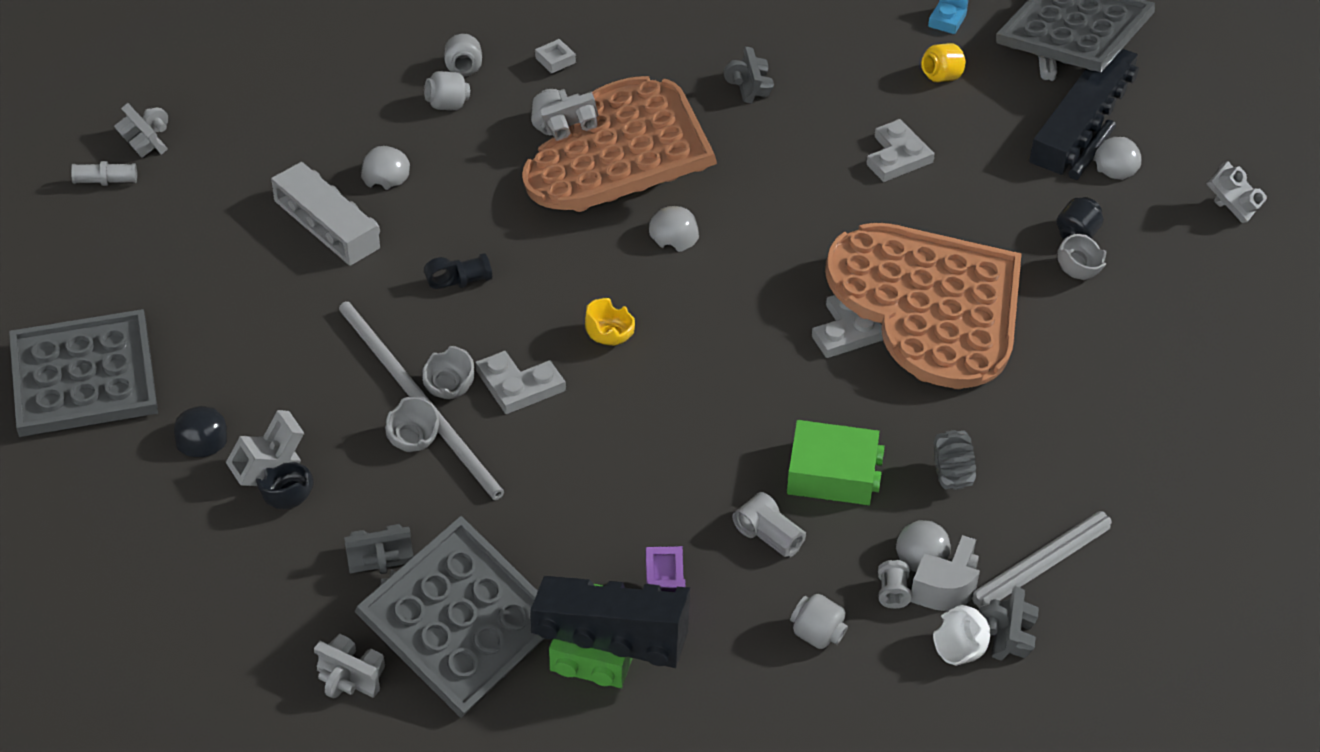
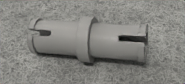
[71,161,137,186]

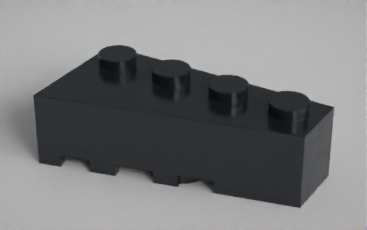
[530,576,691,668]

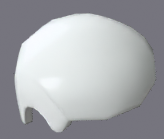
[933,605,990,666]

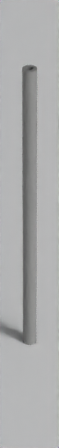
[339,302,504,500]

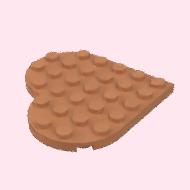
[522,76,717,212]
[825,223,1021,389]

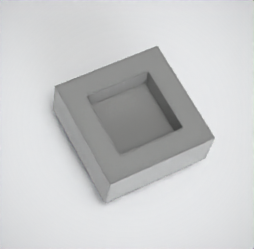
[535,39,576,73]

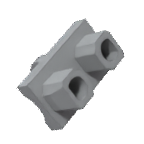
[540,89,599,141]
[114,103,168,158]
[1206,161,1267,223]
[314,634,385,698]

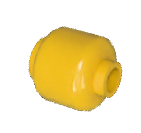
[921,43,966,82]

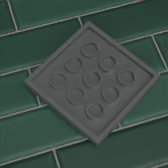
[996,0,1155,72]
[9,309,158,437]
[355,516,545,718]

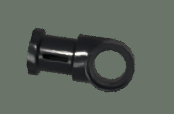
[423,253,493,289]

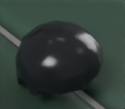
[174,406,227,457]
[256,462,314,510]

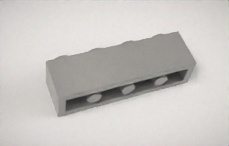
[271,162,380,266]

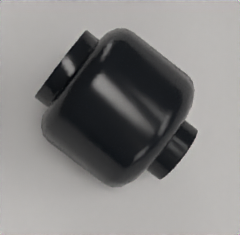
[1056,197,1104,239]

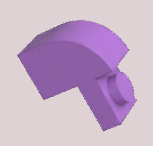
[645,546,685,592]

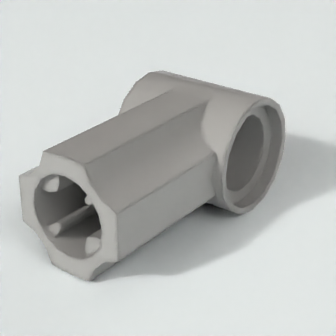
[732,492,806,558]

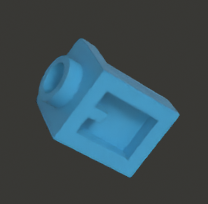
[928,0,968,34]

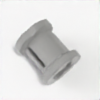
[878,560,912,609]

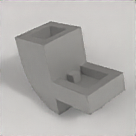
[226,410,304,486]
[911,535,980,611]

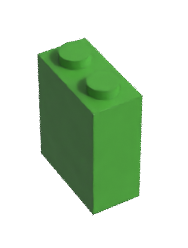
[787,420,885,505]
[549,583,632,688]

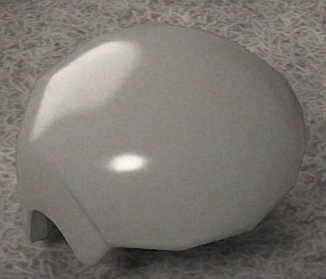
[1093,137,1141,180]
[361,146,410,190]
[649,206,699,252]
[1058,234,1106,280]
[422,346,474,399]
[385,397,439,452]
[896,520,951,572]

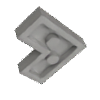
[867,119,935,182]
[812,295,883,358]
[475,351,566,414]

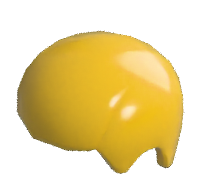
[585,298,635,346]

